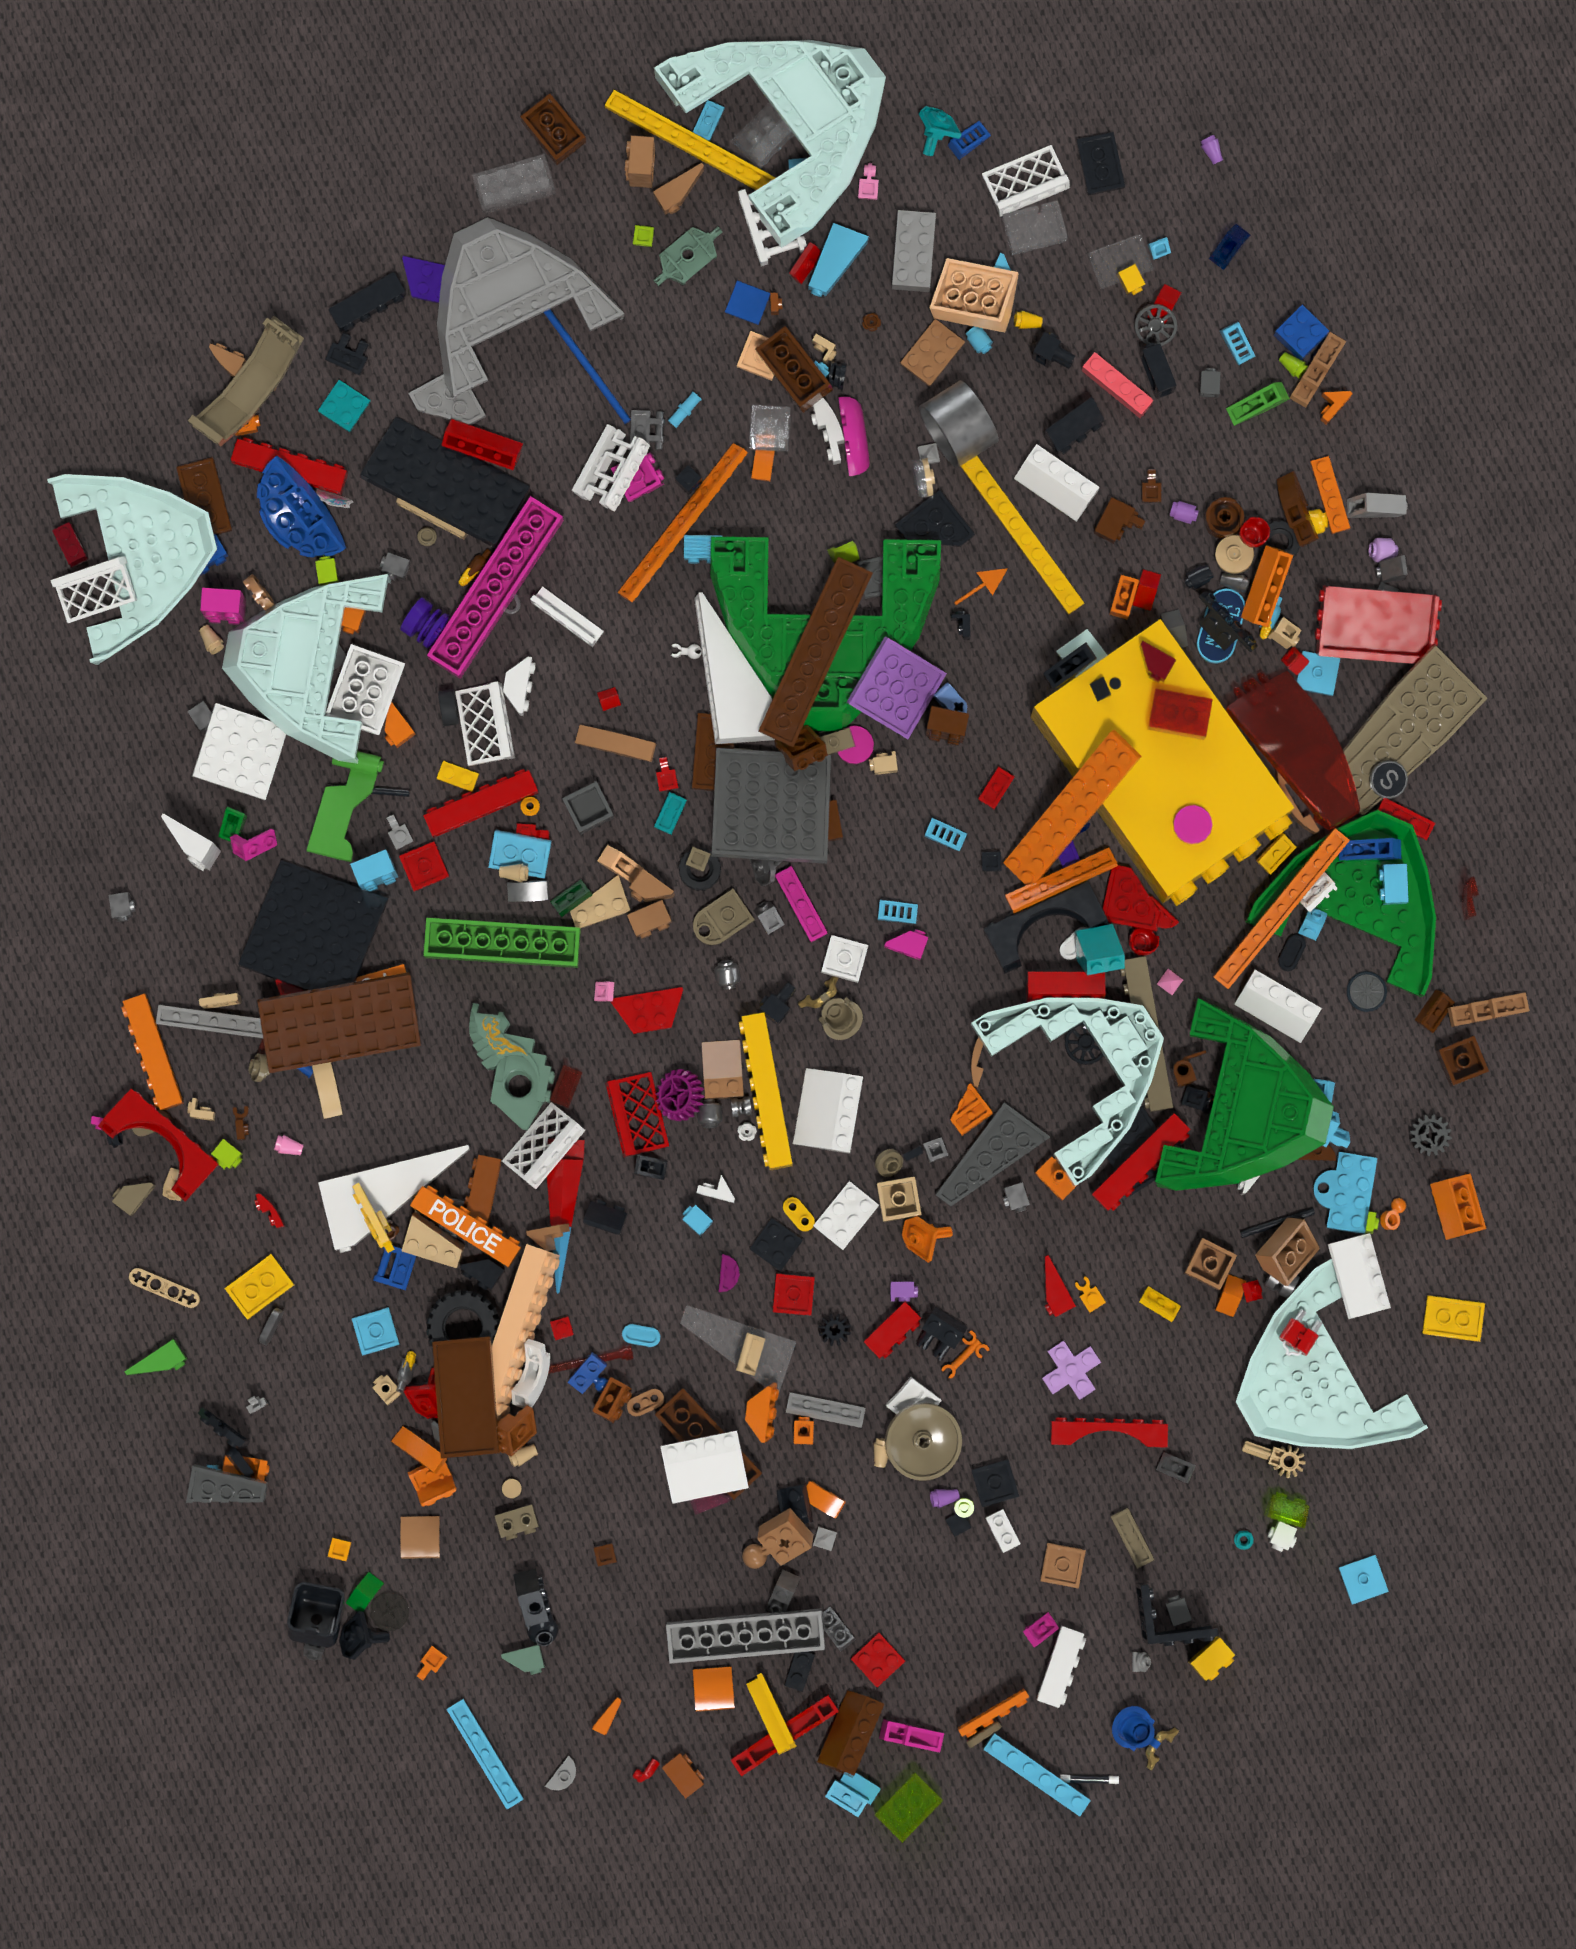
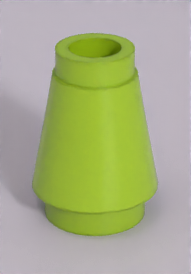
[1279,352,1308,379]

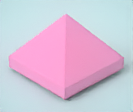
[1157,969,1183,995]

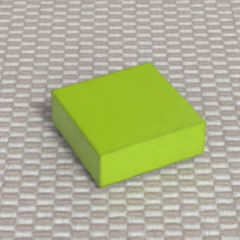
[633,225,654,247]

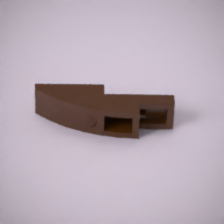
[1277,471,1319,547]

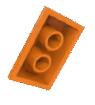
[1430,1173,1486,1240]

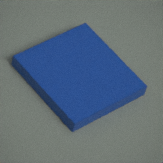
[725,281,770,325]

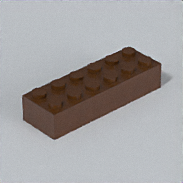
[655,1388,762,1500]

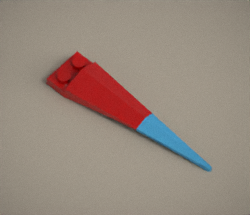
[547,1138,585,1294]

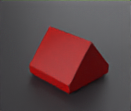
[597,687,621,711]

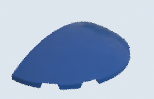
[257,456,346,558]

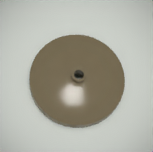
[885,1403,962,1481]

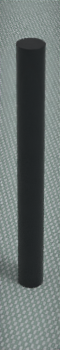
[333,784,410,797]
[1240,1207,1315,1238]

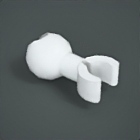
[671,644,702,659]

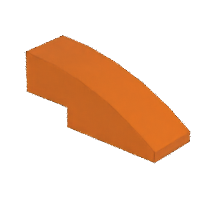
[391,1426,447,1474]

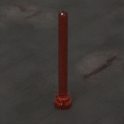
[548,1344,634,1374]

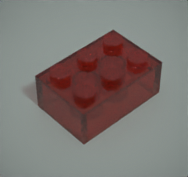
[1147,689,1213,740]

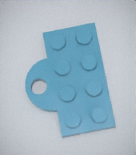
[1314,1152,1377,1234]

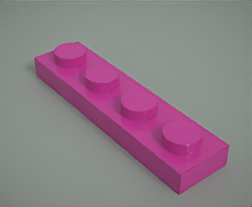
[775,866,828,943]

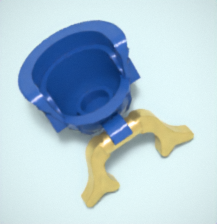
[1112,1706,1179,1770]

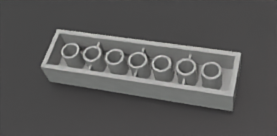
[666,1608,825,1664]

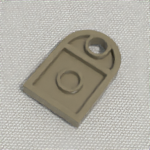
[693,889,755,945]

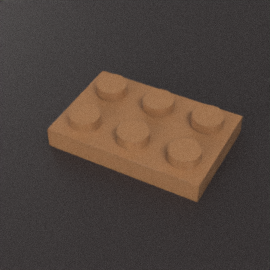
[900,319,965,387]

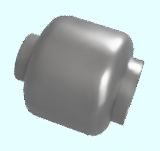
[714,960,741,989]
[697,1099,723,1128]

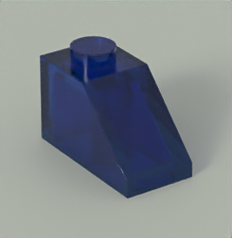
[1209,224,1251,270]

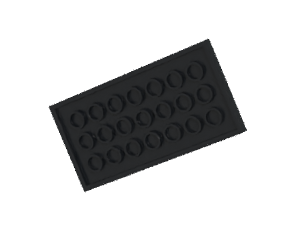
[360,417,530,548]

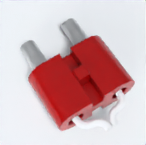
[1279,1309,1323,1356]

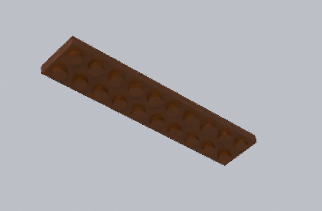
[758,557,873,747]

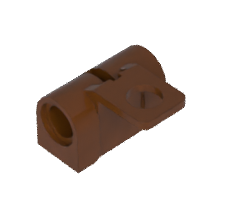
[1171,1050,1207,1088]

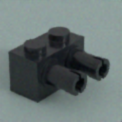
[1032,332,1075,369]
[759,982,796,1026]
[916,1307,968,1360]

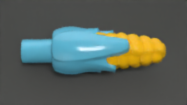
[1259,597,1282,639]

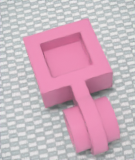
[858,163,879,200]

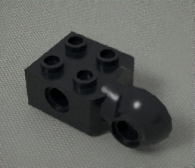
[513,1568,559,1646]

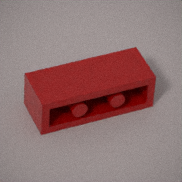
[863,1302,921,1359]

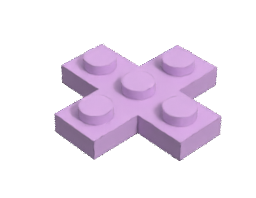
[1042,1341,1101,1400]

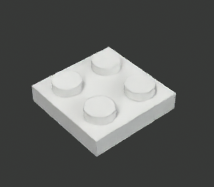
[821,935,868,983]

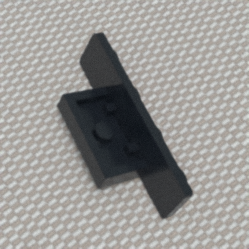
[1198,591,1258,652]

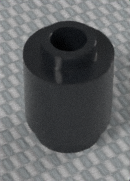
[1184,565,1213,590]

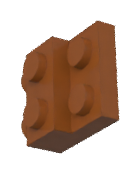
[497,1405,537,1457]

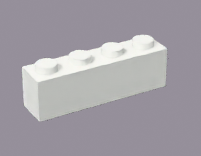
[1036,1626,1086,1708]

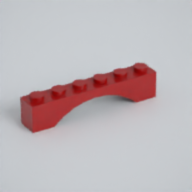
[1050,1417,1168,1447]
[731,1694,839,1776]

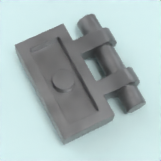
[630,410,665,450]

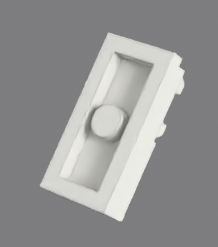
[1300,872,1337,912]

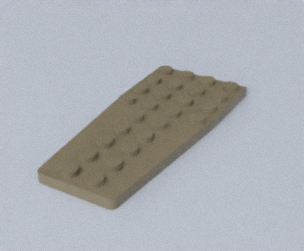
[1323,645,1487,815]

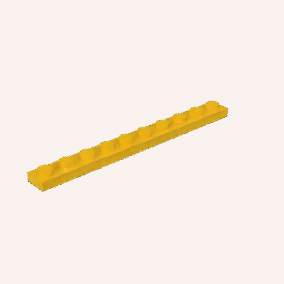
[605,90,775,190]
[960,456,1084,615]

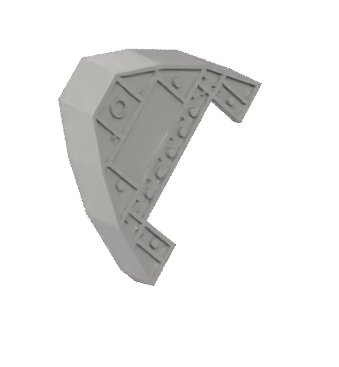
[437,217,624,400]

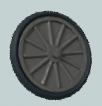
[1346,971,1387,1012]

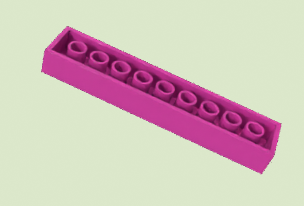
[427,496,564,679]

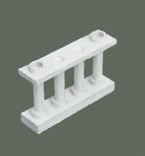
[738,189,807,266]

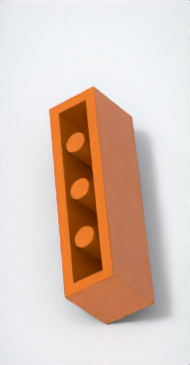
[1241,545,1293,627]

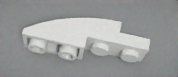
[811,398,844,465]

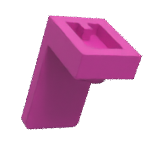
[230,829,277,861]

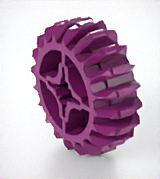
[655,1069,705,1121]

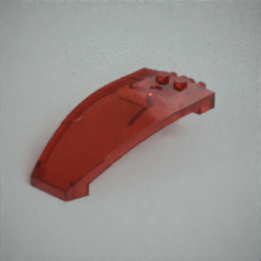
[1226,671,1360,831]

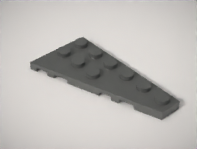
[936,1103,1050,1207]

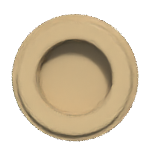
[502,1479,522,1498]

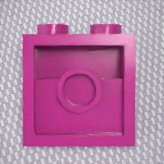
[611,452,665,502]

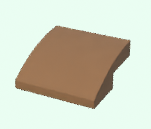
[401,1516,440,1559]

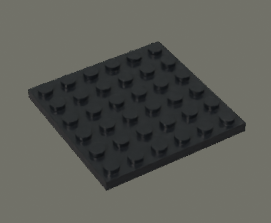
[238,860,388,991]

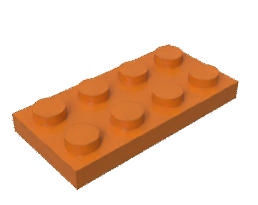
[957,1689,1029,1738]

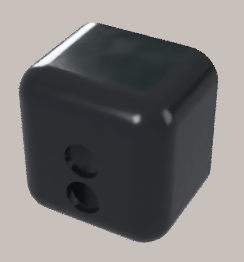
[287,1582,344,1648]

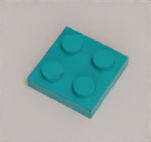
[318,380,371,433]

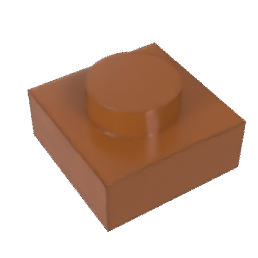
[770,293,782,315]

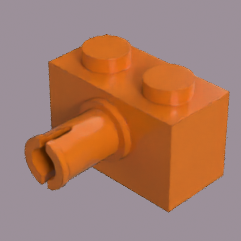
[1035,1157,1077,1201]

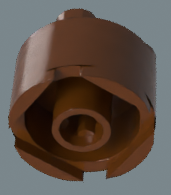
[1204,497,1244,539]

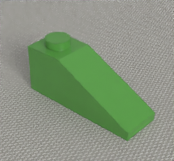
[1226,382,1290,426]
[125,1339,187,1375]

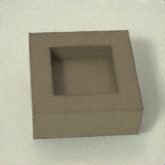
[686,847,711,872]

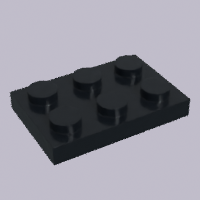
[1076,132,1125,196]

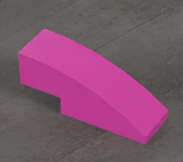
[879,1719,944,1753]

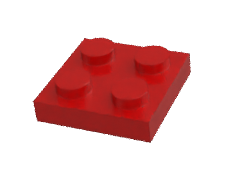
[399,842,449,892]
[773,1274,815,1316]
[851,1633,905,1687]

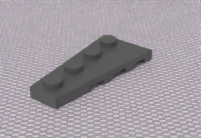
[186,1464,268,1503]

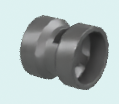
[731,1096,752,1117]

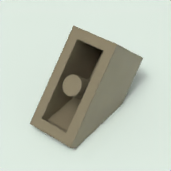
[112,1183,156,1216]

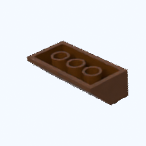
[817,1690,884,1778]

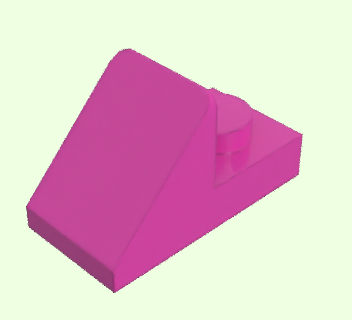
[1023,1612,1059,1647]

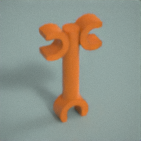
[941,1331,990,1379]

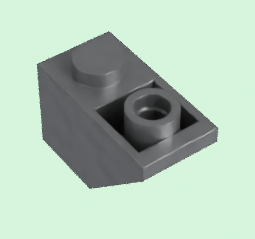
[765,1570,800,1613]

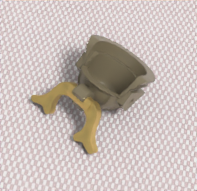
[798,976,863,1040]

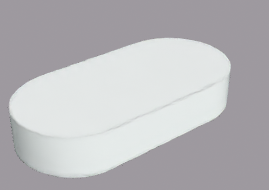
[1060,927,1088,960]

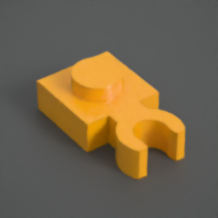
[1075,1277,1106,1313]

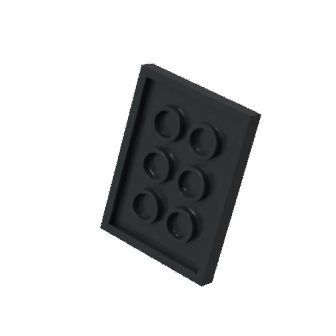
[1093,1104,1159,1196]

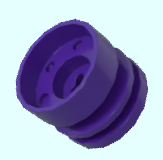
[400,597,449,649]

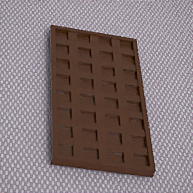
[257,972,421,1073]

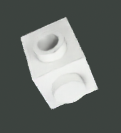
[1267,1521,1297,1552]

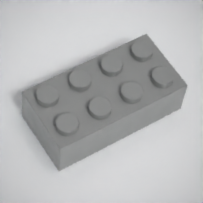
[892,210,936,292]

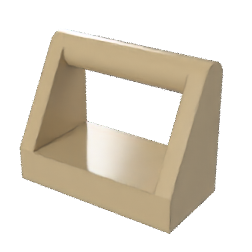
[736,1333,765,1376]

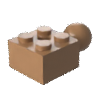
[742,1508,813,1569]

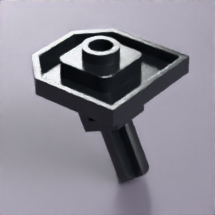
[339,1611,390,1660]

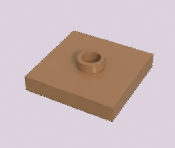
[1040,1543,1086,1588]

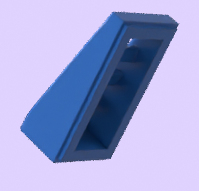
[948,121,991,160]

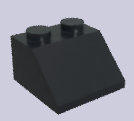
[583,1199,628,1236]

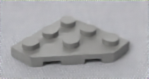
[408,374,486,425]

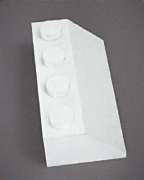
[1014,444,1099,522]
[1234,970,1322,1043]
[1328,1233,1391,1319]

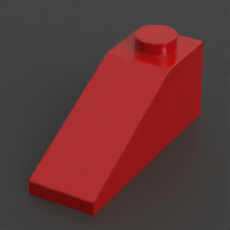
[1044,1255,1076,1318]

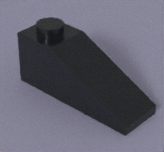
[1044,642,1097,689]

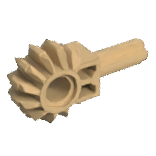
[1242,1441,1305,1478]

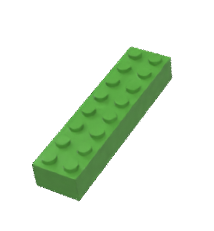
[424,918,581,968]

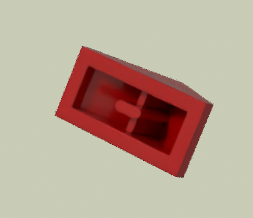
[1148,284,1182,324]
[1132,569,1161,611]

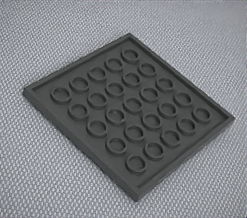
[711,748,831,864]

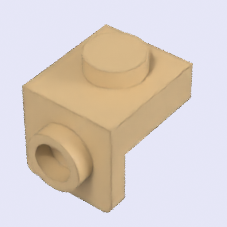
[163,1168,181,1201]

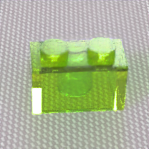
[1264,1492,1309,1529]

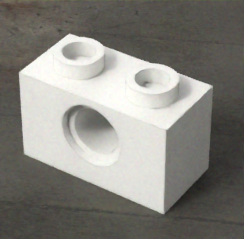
[985,1509,1020,1553]

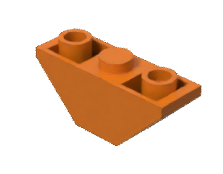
[745,1382,779,1443]

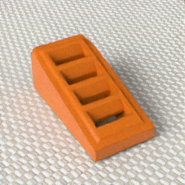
[592,1697,622,1735]

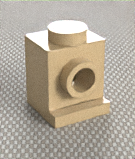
[1267,617,1302,649]
[869,751,898,775]
[373,1375,402,1405]

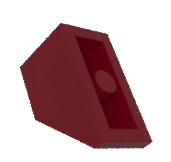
[1140,641,1176,683]

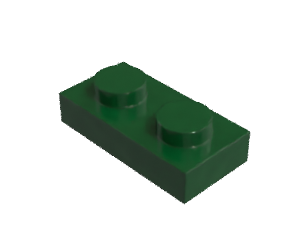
[550,880,592,917]

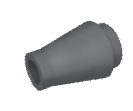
[1220,574,1249,594]

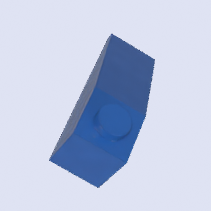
[1339,838,1401,860]

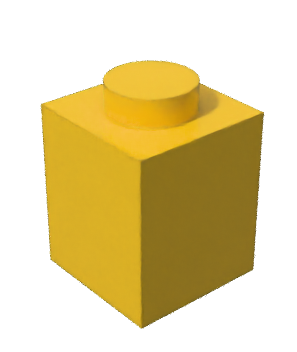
[1117,264,1145,295]

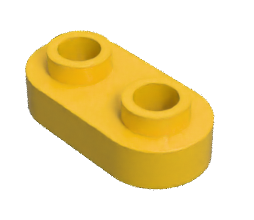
[783,1197,815,1232]

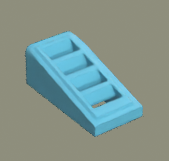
[1220,322,1255,365]
[924,818,967,852]
[878,900,918,924]

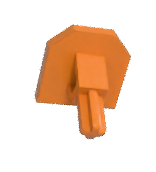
[902,1216,953,1263]

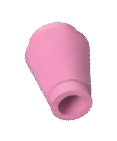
[274,1135,303,1155]

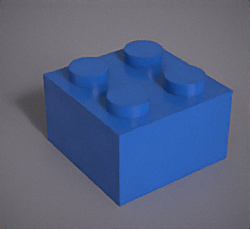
[1274,305,1329,360]

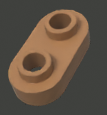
[627,1389,664,1416]

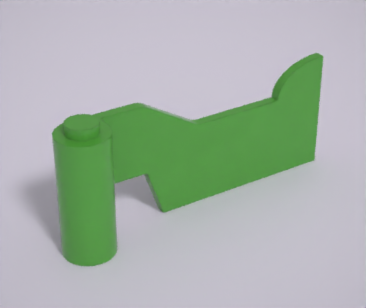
[307,751,384,862]

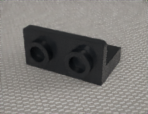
[777,1484,813,1524]

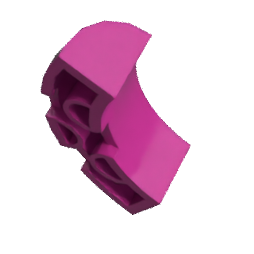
[838,397,870,476]

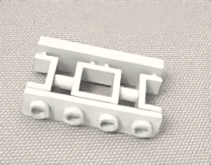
[572,424,650,511]

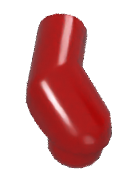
[632,1759,660,1782]

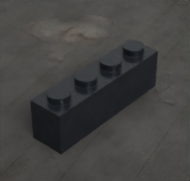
[328,272,407,332]

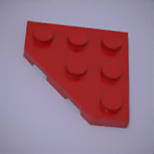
[1103,865,1161,932]

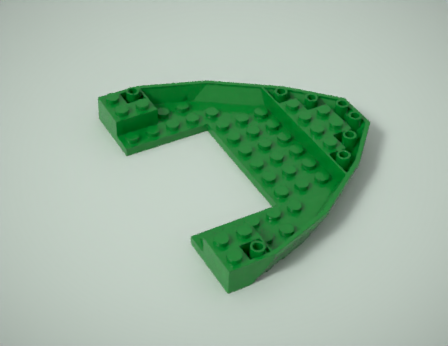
[711,536,941,731]

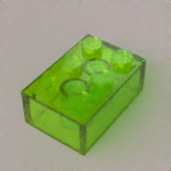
[874,1772,943,1843]

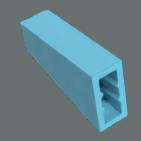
[809,223,869,297]

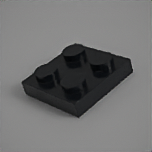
[750,1218,803,1272]
[971,1459,1019,1507]

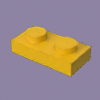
[436,761,479,792]
[1256,833,1297,875]
[1139,1286,1181,1322]

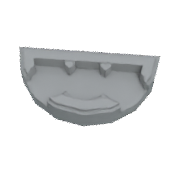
[545,1756,576,1790]

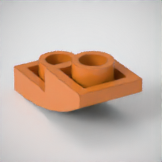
[751,442,776,482]
[806,1481,845,1518]

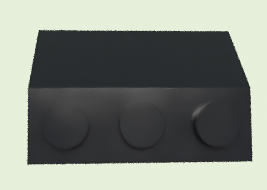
[1044,397,1104,455]

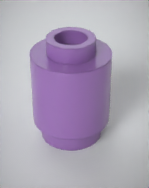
[1170,501,1199,524]

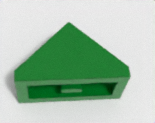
[218,807,247,842]
[346,1572,384,1612]

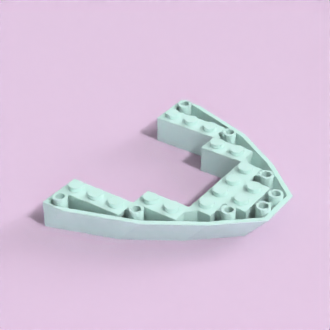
[971,998,1164,1187]

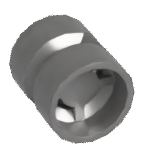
[1264,1274,1300,1299]

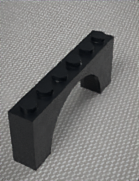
[984,881,1109,974]

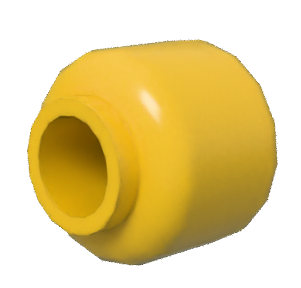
[1308,509,1328,534]

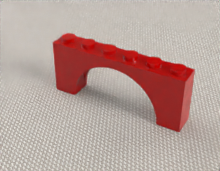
[98,1089,218,1202]

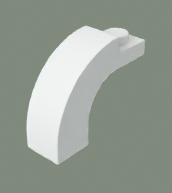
[511,1338,550,1408]

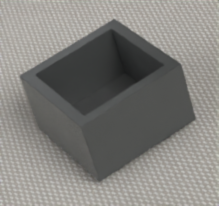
[562,781,614,835]

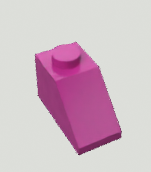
[884,929,928,960]

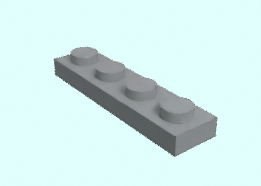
[786,1393,865,1428]

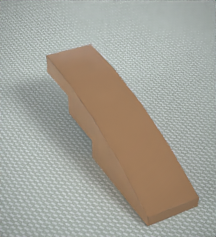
[1290,332,1346,408]
[575,725,656,762]
[1447,993,1530,1027]

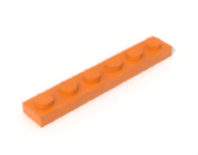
[1005,848,1118,913]

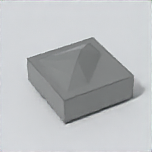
[917,443,940,466]
[813,1527,837,1551]

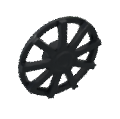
[1065,1022,1104,1065]

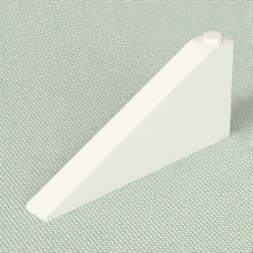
[694,592,775,744]
[318,1145,470,1253]

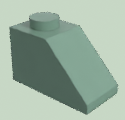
[501,1645,545,1675]

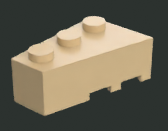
[402,1210,465,1268]

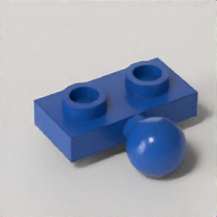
[568,1352,609,1394]

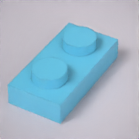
[693,100,725,142]
[825,1779,868,1817]

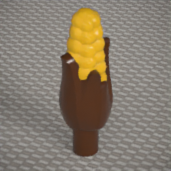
[458,549,493,586]

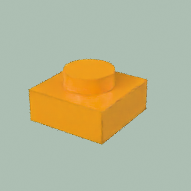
[327,1538,352,1561]

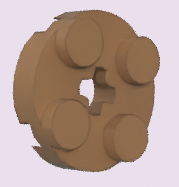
[243,574,275,611]

